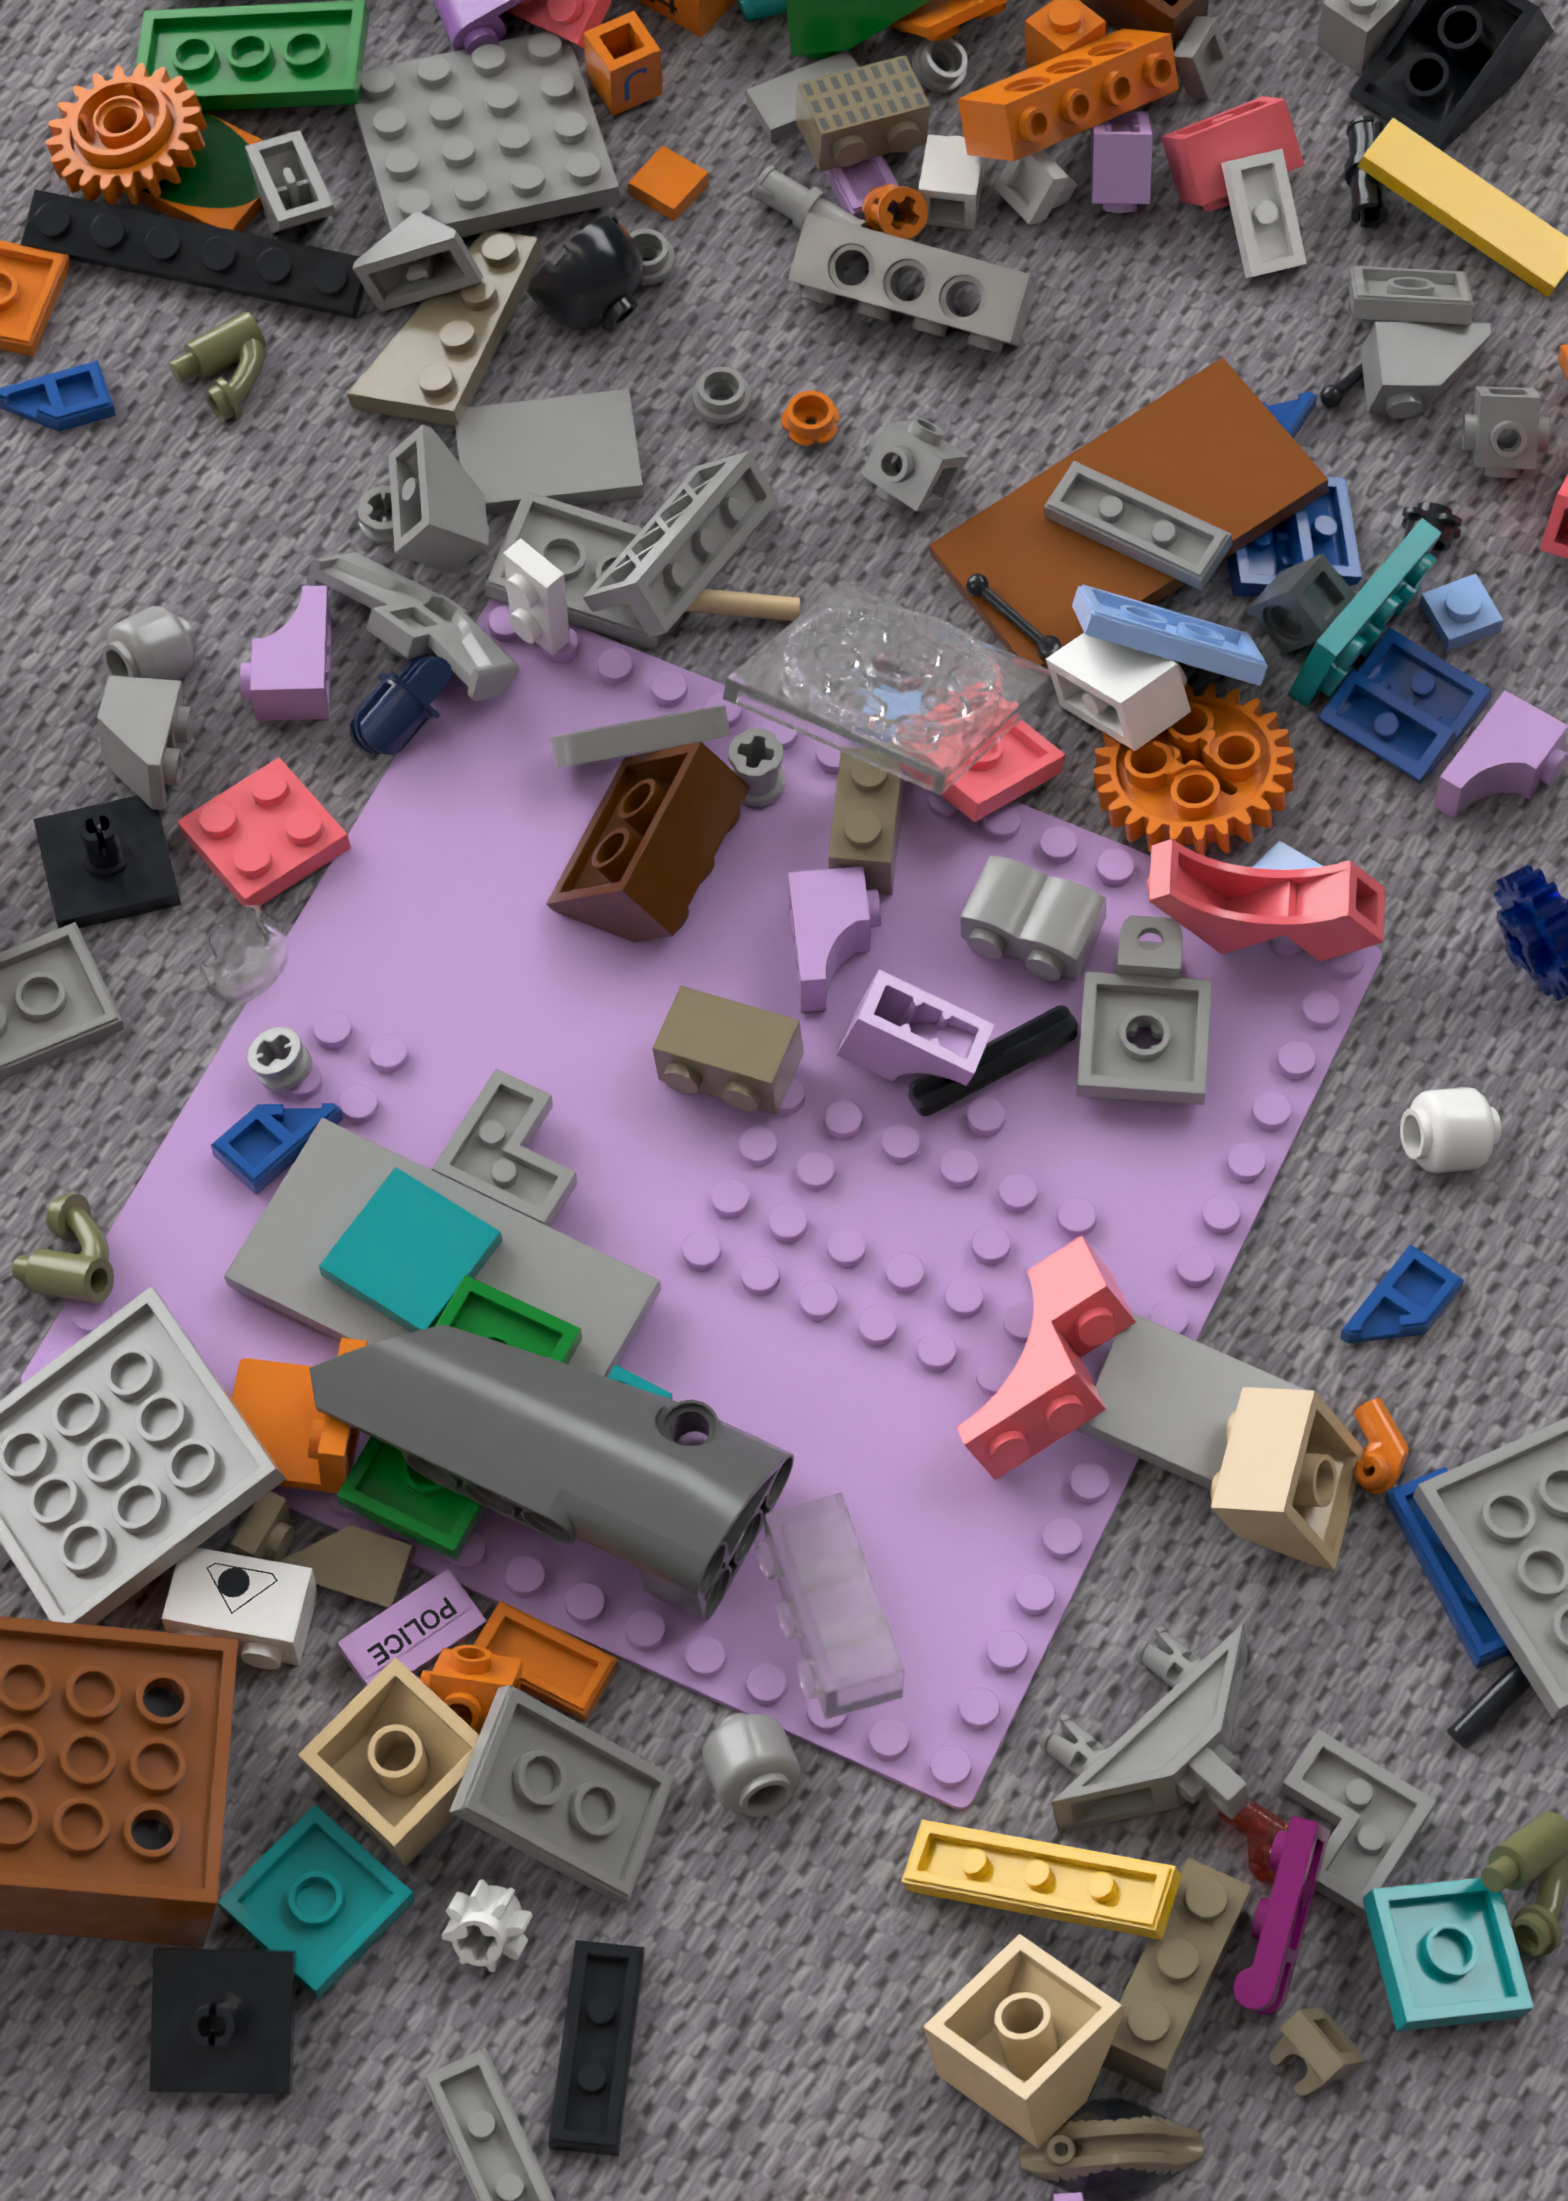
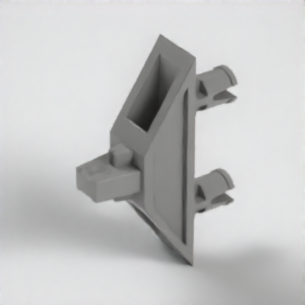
[1040,1623,1250,1832]

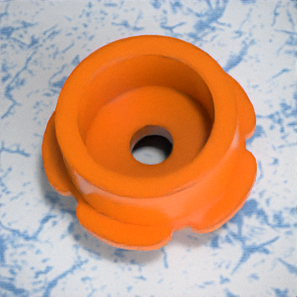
[781,391,840,446]

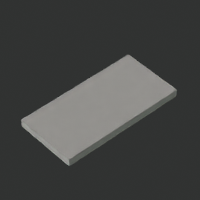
[224,1118,661,1378]

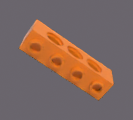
[958,28,1179,161]

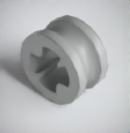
[357,485,394,545]
[247,1027,312,1092]

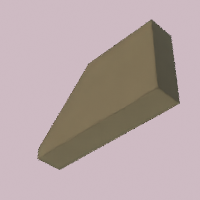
[279,1525,416,1609]

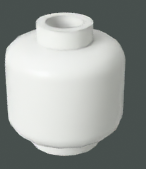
[1400,1087,1501,1173]

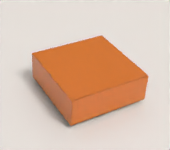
[628,145,709,222]

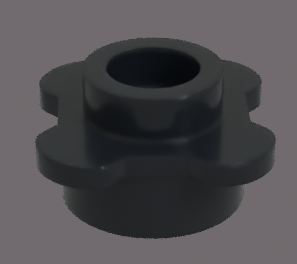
[1402,502,1462,551]

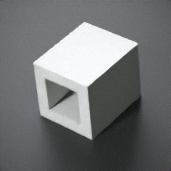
[918,134,985,230]

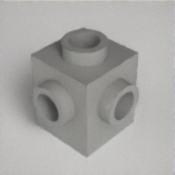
[1461,386,1550,478]
[860,417,969,511]

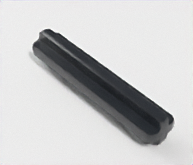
[908,1005,1078,1116]

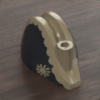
[1018,2098,1204,2201]

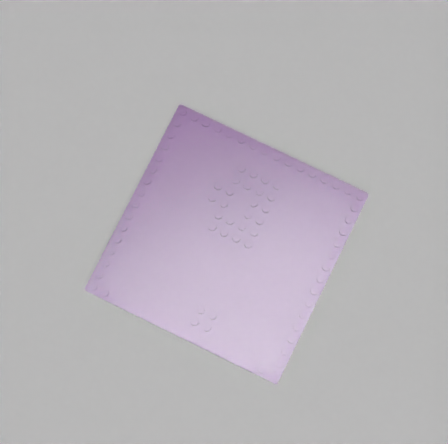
[21,598,1382,1810]

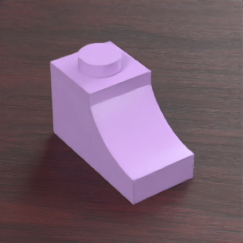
[1090,111,1153,213]
[240,586,332,721]
[1434,690,1568,819]
[788,866,881,1013]
[837,969,995,1086]

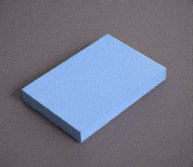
[1072,584,1268,686]

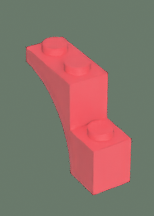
[1147,839,1385,962]
[956,1235,1136,1480]

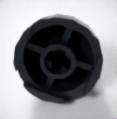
[527,215,644,330]

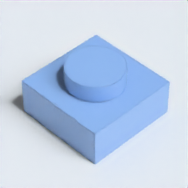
[1420,573,1503,652]

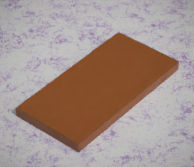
[929,357,1329,681]

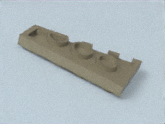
[347,230,542,426]

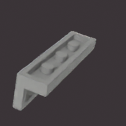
[583,451,778,638]

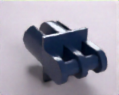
[350,657,452,755]

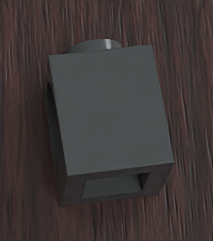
[1247,553,1356,655]

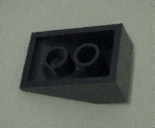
[1348,0,1553,151]

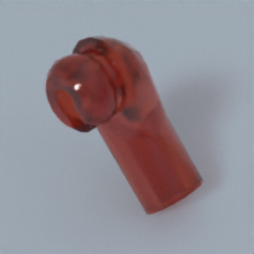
[1218,1797,1289,1884]

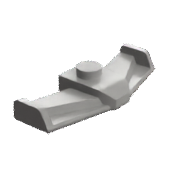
[306,551,519,702]

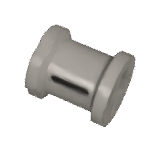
[728,728,785,807]

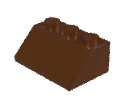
[546,741,750,942]

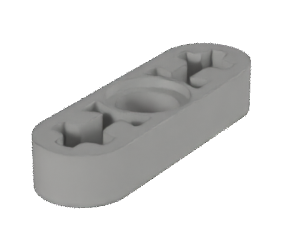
[549,705,730,768]

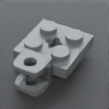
[1076,915,1212,1105]

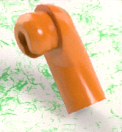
[1353,1398,1409,1494]

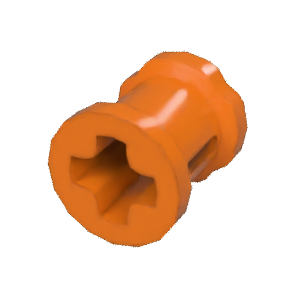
[862,183,928,239]

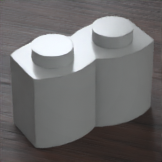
[960,855,1106,981]

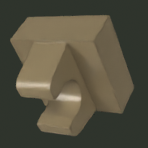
[1269,2007,1367,2096]

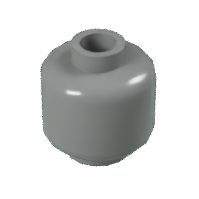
[102,606,196,680]
[702,1713,801,1817]

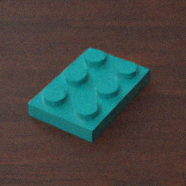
[1287,518,1441,708]

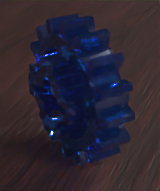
[1494,864,1568,1001]

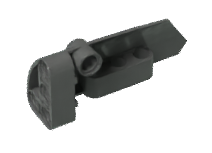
[309,1325,794,1621]

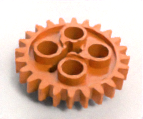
[1093,683,1295,856]

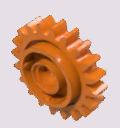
[46,63,207,206]

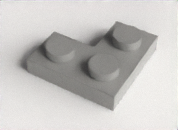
[432,1069,577,1227]
[1281,1729,1436,1919]

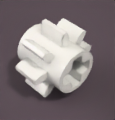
[442,1880,532,1972]

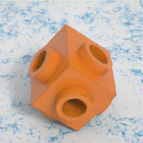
[420,1645,523,1735]

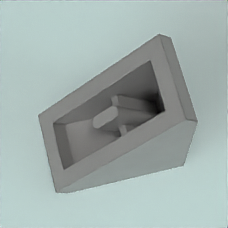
[245,130,335,234]
[352,210,483,312]

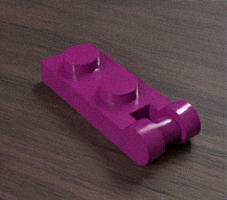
[1233,1816,1330,2016]

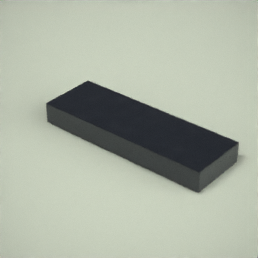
[548,1940,645,2156]

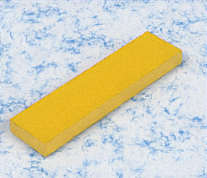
[1357,118,1568,297]
[901,1820,1182,1940]

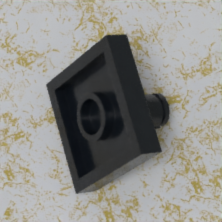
[33,795,181,929]
[149,1948,297,2094]

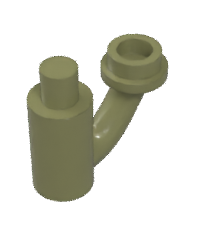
[168,311,266,422]
[12,1193,114,1303]
[1481,1811,1568,1957]

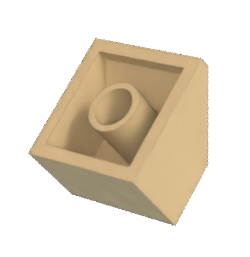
[1211,1387,1365,1570]
[298,1657,479,1867]
[923,1934,1124,2149]

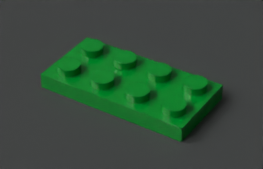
[136,0,369,111]
[337,1275,582,1560]

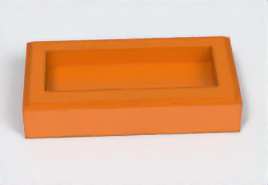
[474,1600,618,1722]

